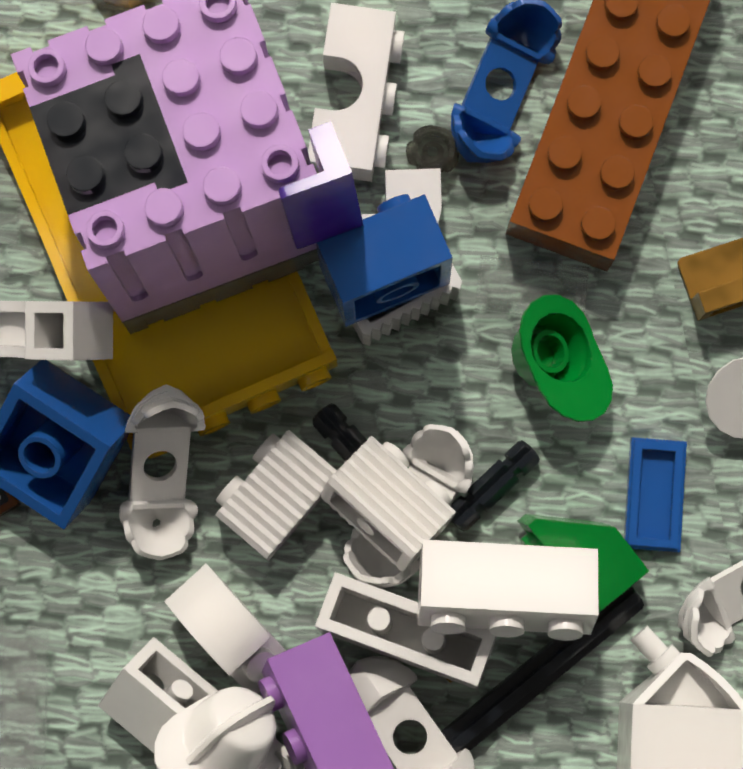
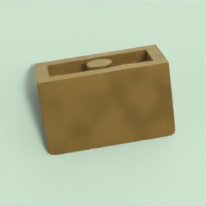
[677,238,743,321]

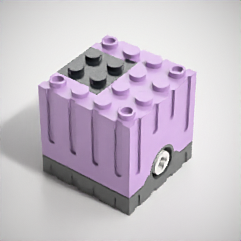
[11,0,319,335]

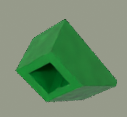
[517,514,649,612]

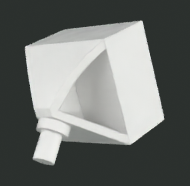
[617,625,743,769]

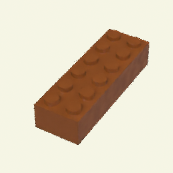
[505,0,710,272]

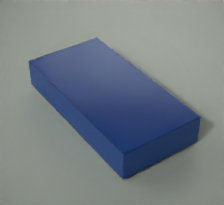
[624,437,687,553]

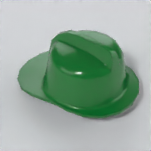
[511,295,613,422]

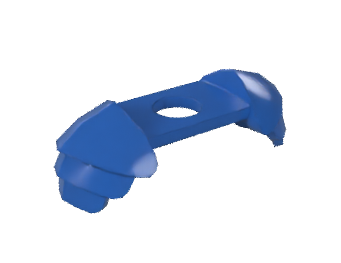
[451,0,562,163]

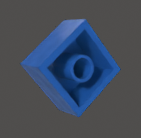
[316,194,453,327]
[0,360,130,530]

